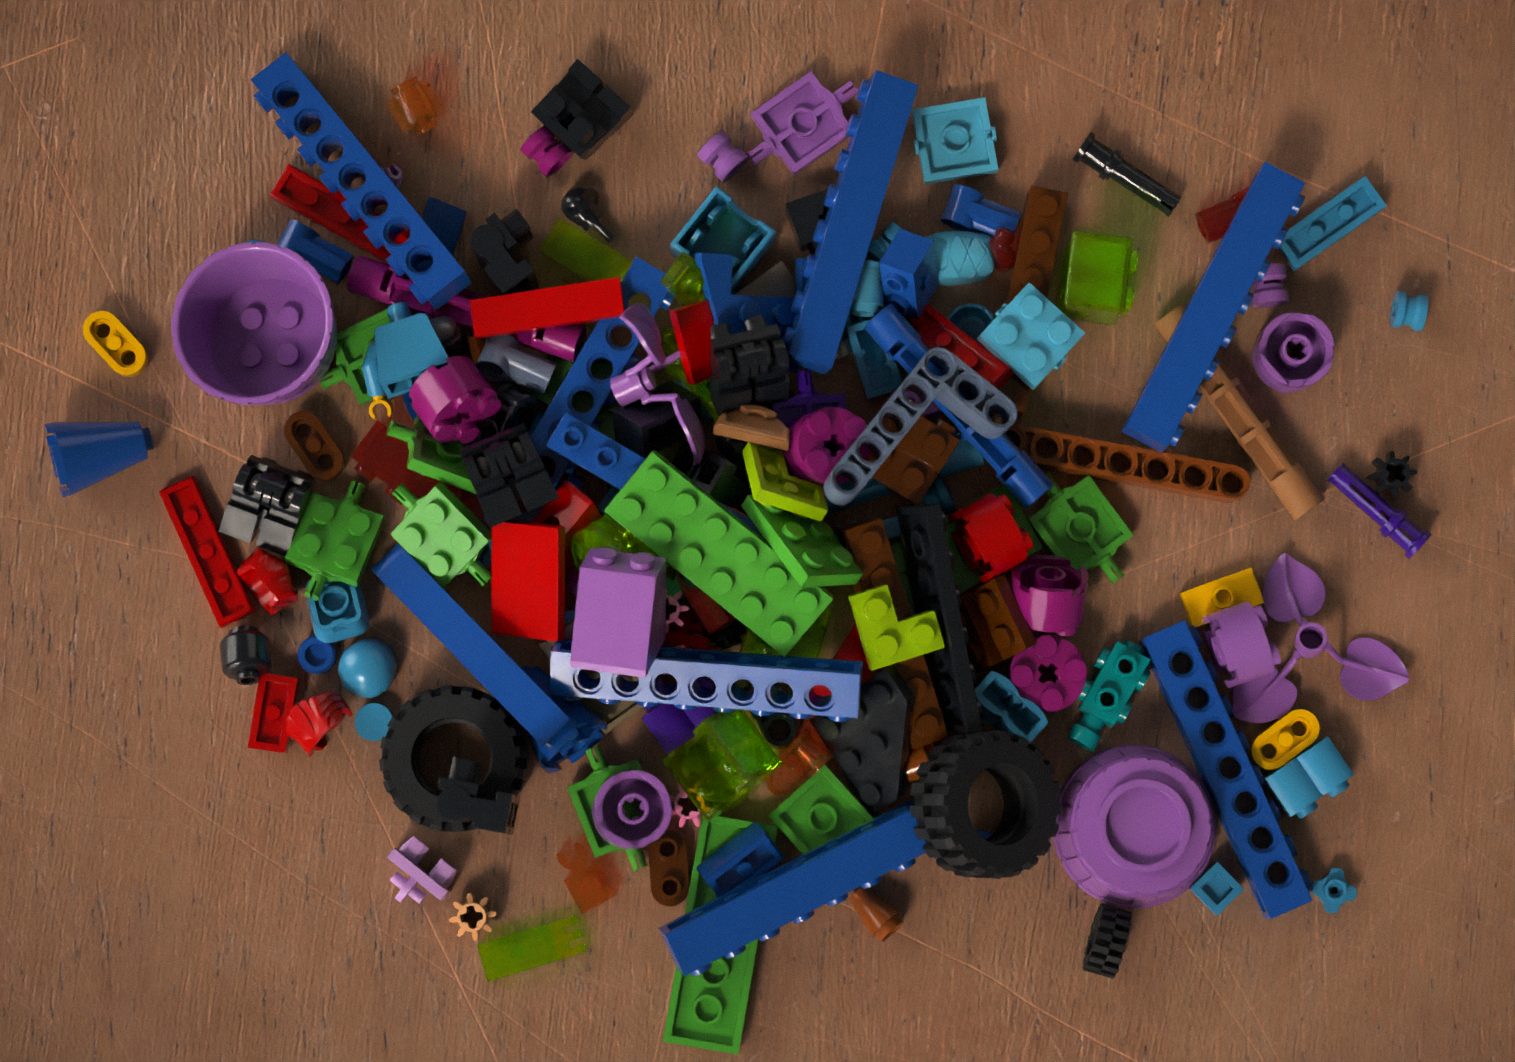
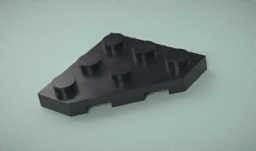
[809,664,915,816]

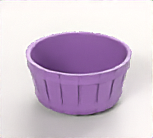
[171,242,338,406]
[1053,745,1216,909]

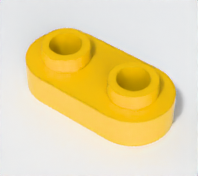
[82,311,148,377]
[1249,709,1320,770]

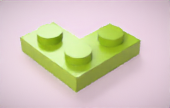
[742,442,828,522]
[848,584,945,671]

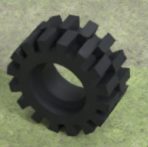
[1083,903,1132,979]

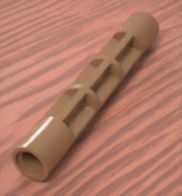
[1154,303,1325,520]

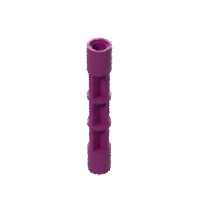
[347,256,586,362]

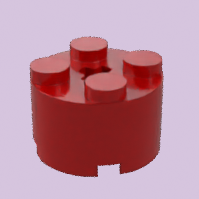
[948,493,1033,582]

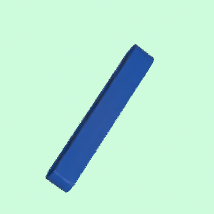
[371,543,571,746]

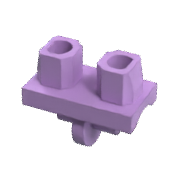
[387,836,458,904]

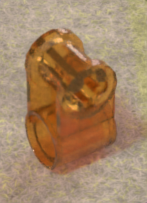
[764,728,834,798]

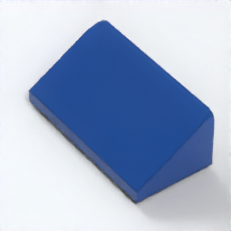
[417,197,467,272]
[697,822,784,897]

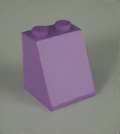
[570,547,666,678]

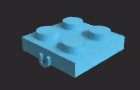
[911,97,998,185]
[977,282,1085,390]

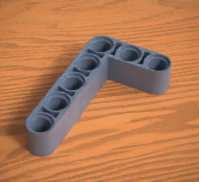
[824,347,1017,505]

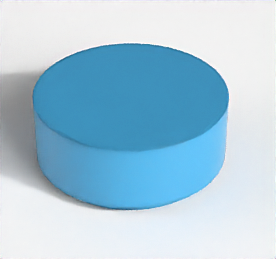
[355,703,393,741]

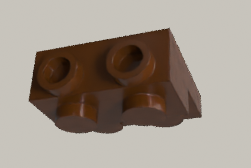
[868,398,960,504]
[959,575,1037,674]

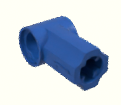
[941,184,1021,244]
[277,219,354,285]

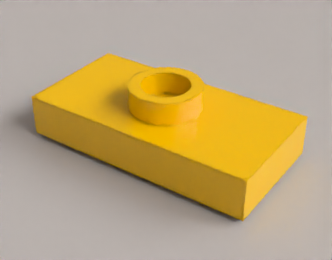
[1179,568,1265,628]

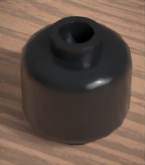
[220,626,272,685]

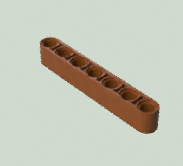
[1005,424,1250,503]

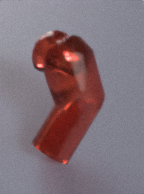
[988,228,1016,273]

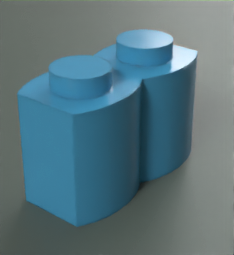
[974,671,1048,744]
[1264,736,1354,819]

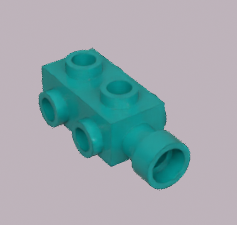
[1067,640,1151,752]

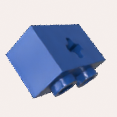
[879,229,938,319]

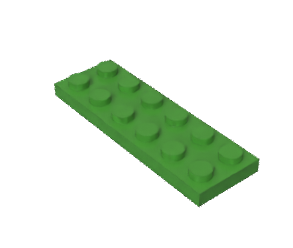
[604,450,834,657]
[663,813,778,1055]

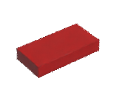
[669,300,714,385]

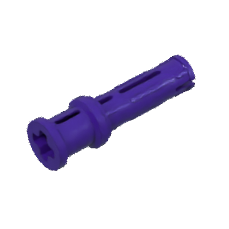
[1327,463,1432,559]

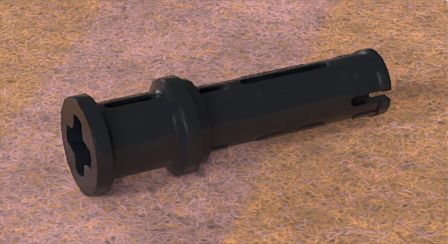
[1072,132,1182,217]

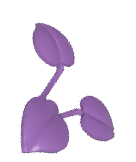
[610,303,706,466]
[1232,553,1409,724]

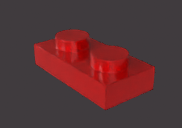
[247,673,300,754]

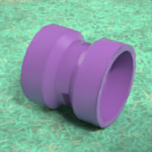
[697,130,749,183]
[1251,264,1290,308]

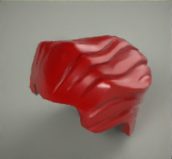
[236,547,299,616]
[286,690,353,757]

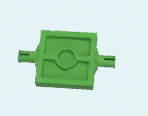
[320,309,390,406]
[386,415,477,495]
[1028,472,1134,584]
[285,481,384,601]
[390,482,492,588]
[567,745,648,872]

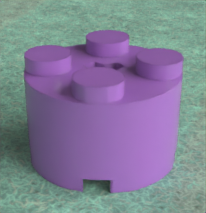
[1251,312,1334,394]
[1202,601,1281,688]
[592,770,672,850]

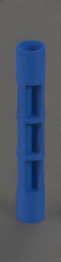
[864,303,1054,509]

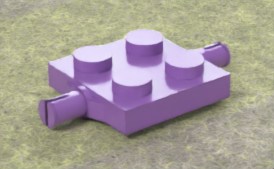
[746,71,858,176]

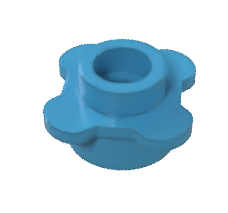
[1312,868,1357,913]

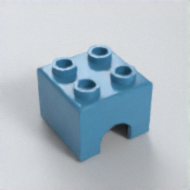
[670,186,776,294]

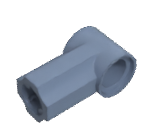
[476,335,557,395]

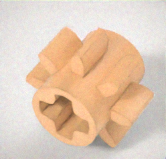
[449,893,498,941]

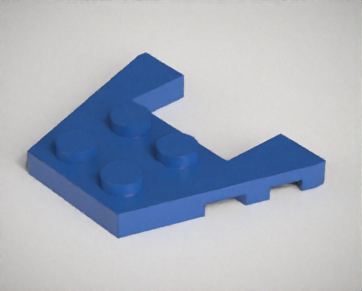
[695,253,807,371]

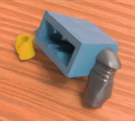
[362,302,467,420]

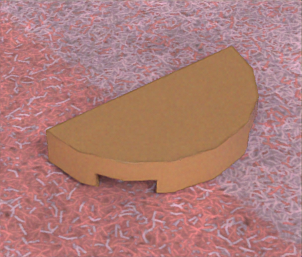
[713,405,789,451]

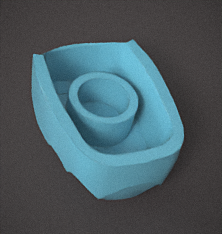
[926,231,995,286]

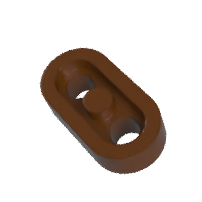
[284,411,345,481]
[648,830,689,907]

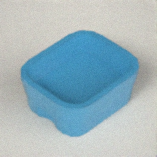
[306,580,369,643]

